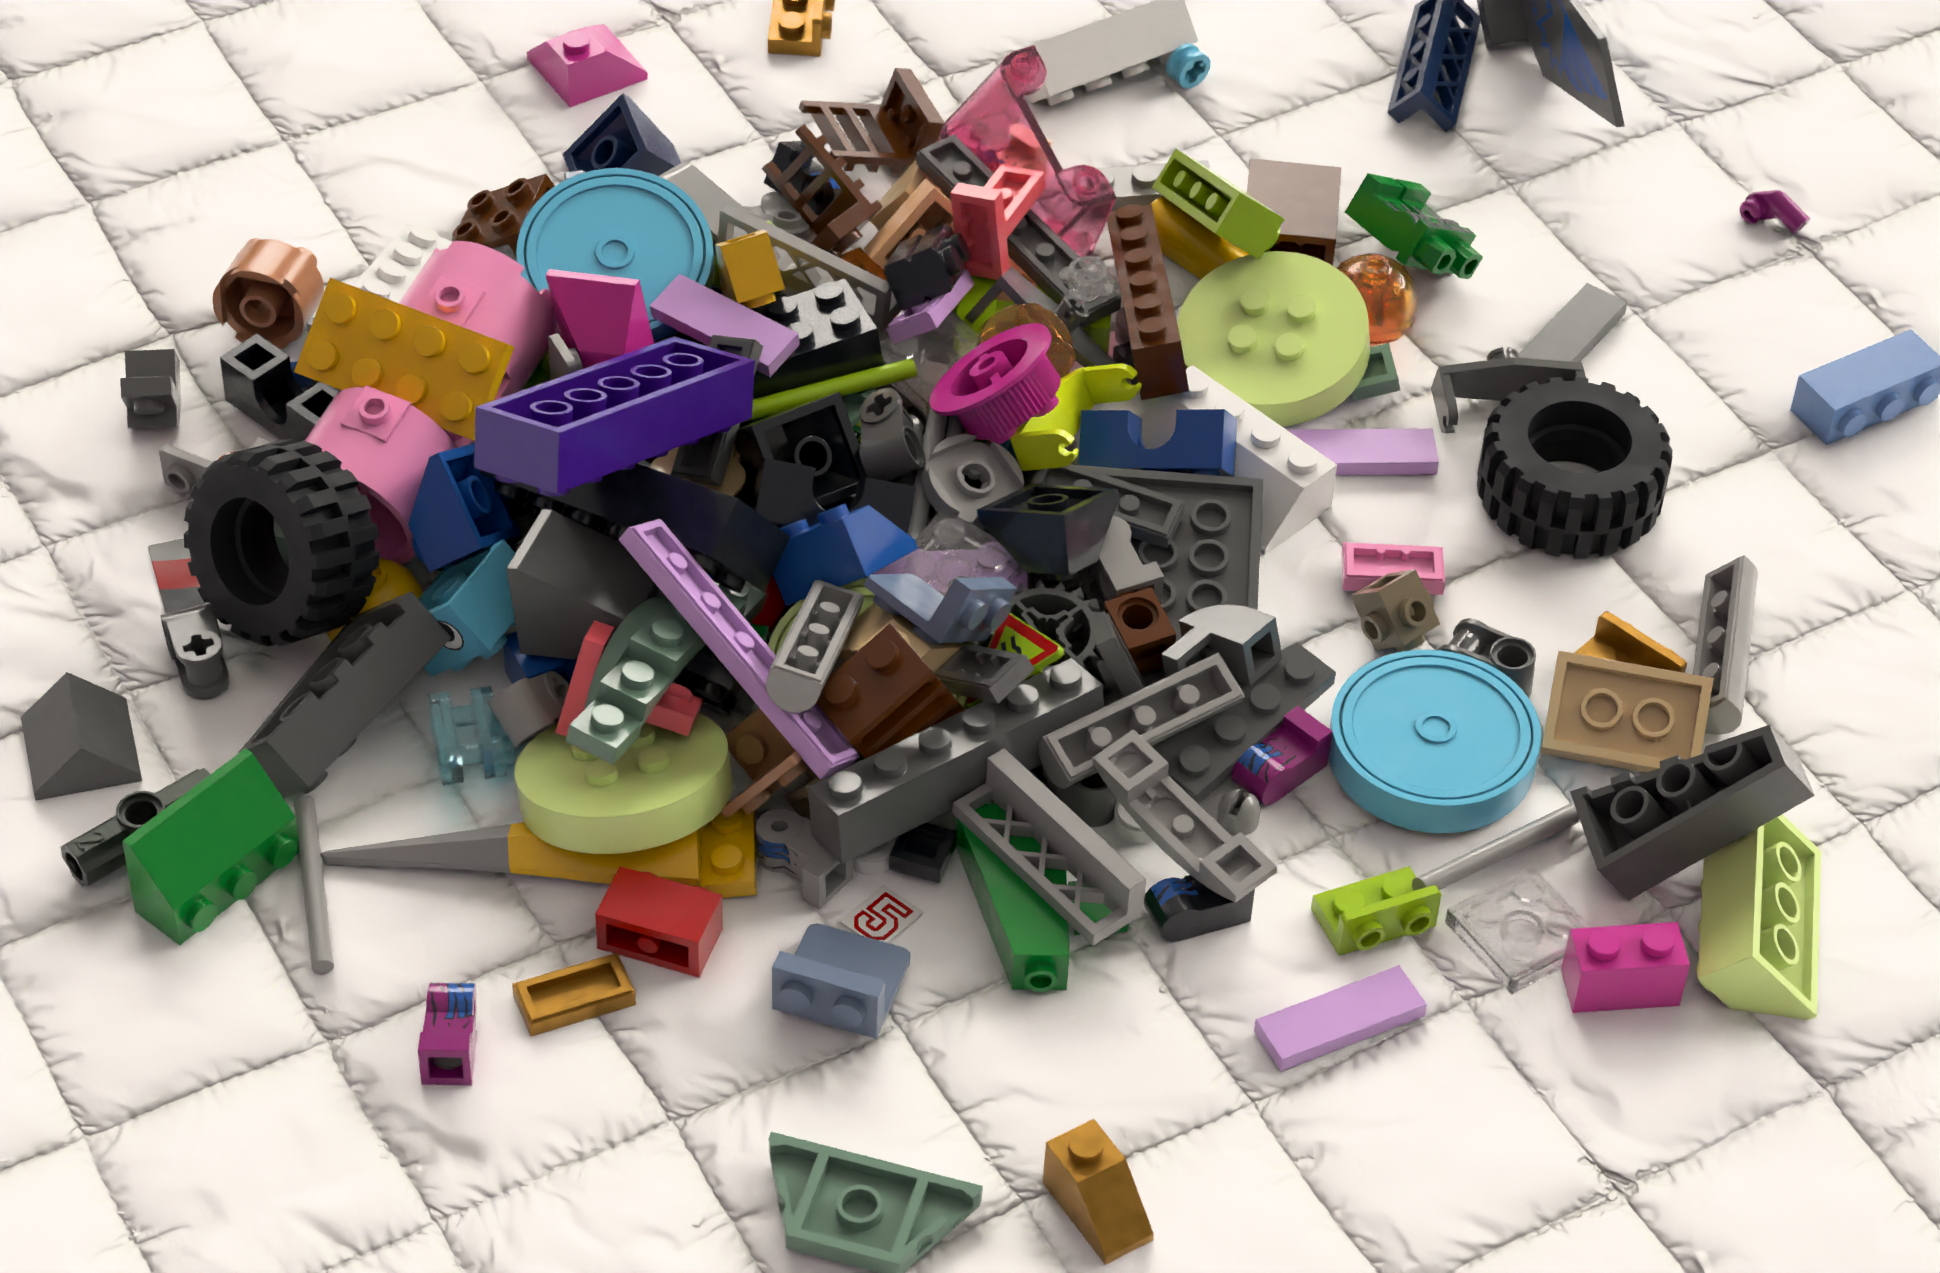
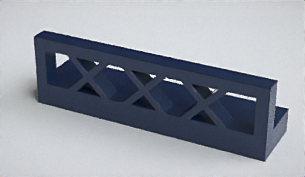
[1387,0,1480,132]

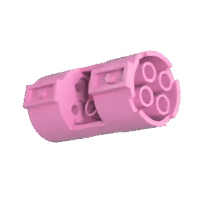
[305,241,559,564]

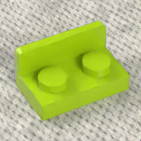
[1311,866,1442,956]

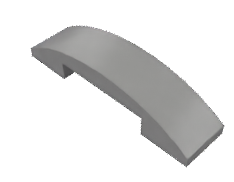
[1092,729,1277,902]

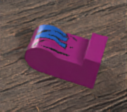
[1231,705,1333,806]
[418,983,477,1085]

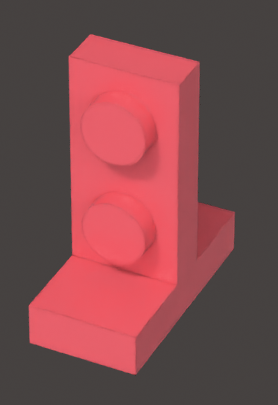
[950,165,1045,280]
[555,620,704,737]

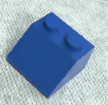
[408,443,521,572]
[773,503,918,606]

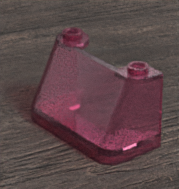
[939,45,1117,258]

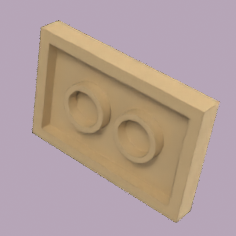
[1540,651,1714,773]

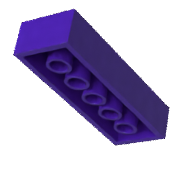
[474,337,755,496]

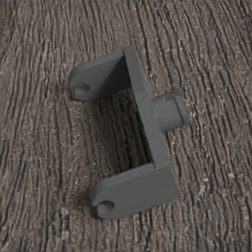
[965,267,1116,367]
[1431,347,1586,434]

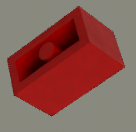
[595,866,723,978]

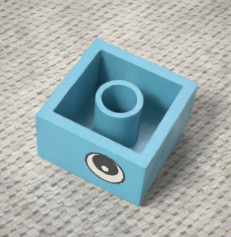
[419,540,516,677]

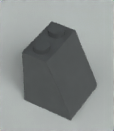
[507,509,664,660]

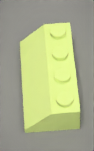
[1696,814,1821,1020]

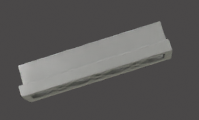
[717,203,902,333]
[952,748,1146,946]

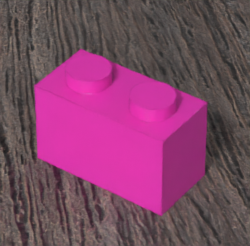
[1561,922,1690,1013]

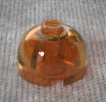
[1337,253,1417,345]

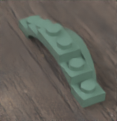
[566,582,766,765]

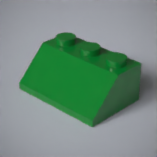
[122,748,299,945]

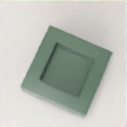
[1351,343,1400,401]

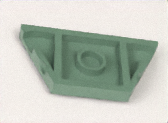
[768,1131,983,1273]

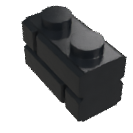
[883,224,970,310]

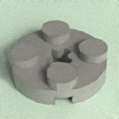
[920,434,1024,533]

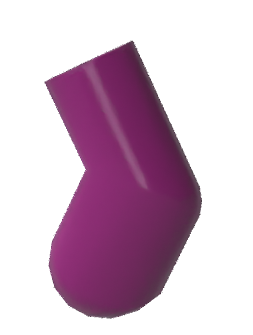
[1739,190,1811,235]

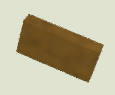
[512,953,636,1037]

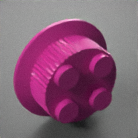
[930,323,1061,444]

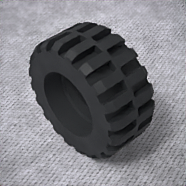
[1477,377,1673,559]
[183,439,380,647]

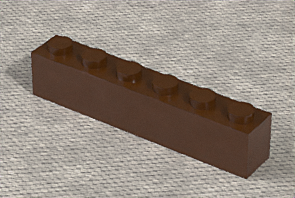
[1106,204,1189,400]

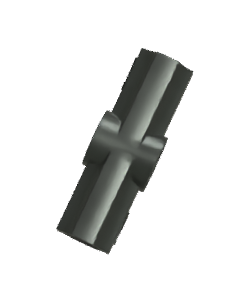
[60,768,210,887]

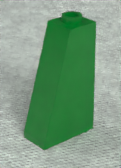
[955,804,1070,992]

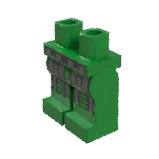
[1345,173,1483,280]

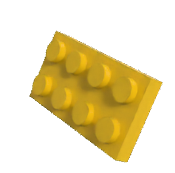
[294,278,515,441]

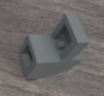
[120,349,181,429]
[1161,604,1283,686]

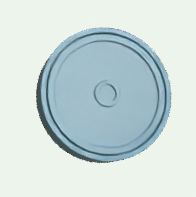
[516,168,714,341]
[1328,650,1541,833]

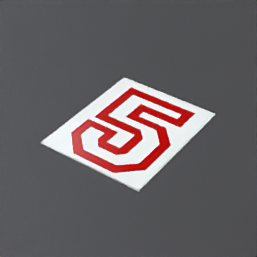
[840,884,924,943]

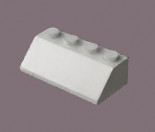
[995,0,1199,106]
[1140,365,1337,555]

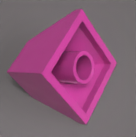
[527,24,648,108]
[545,269,654,369]

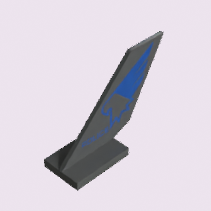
[1476,0,1625,128]

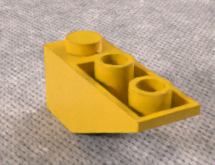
[715,230,785,309]

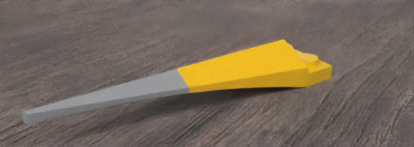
[320,801,757,898]

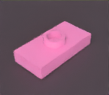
[1341,542,1445,595]

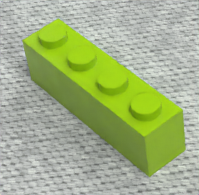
[1152,148,1285,260]

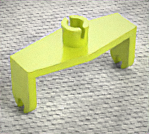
[1010,363,1142,471]

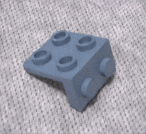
[864,573,1018,645]
[772,923,910,1039]

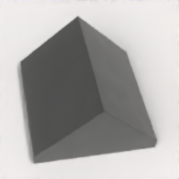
[21,672,142,801]

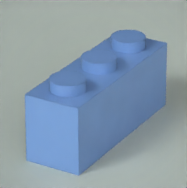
[1790,329,1940,445]

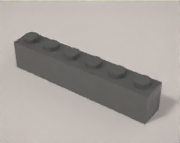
[808,658,1104,864]

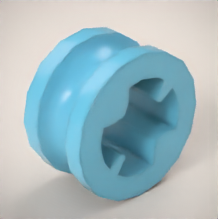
[1166,43,1211,89]

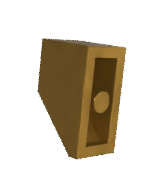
[1042,1119,1154,1265]

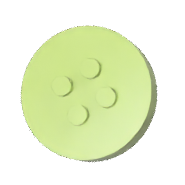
[1177,251,1370,427]
[514,713,733,854]

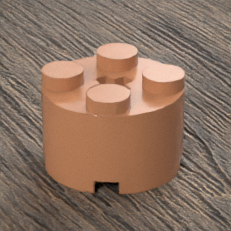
[212,238,324,350]

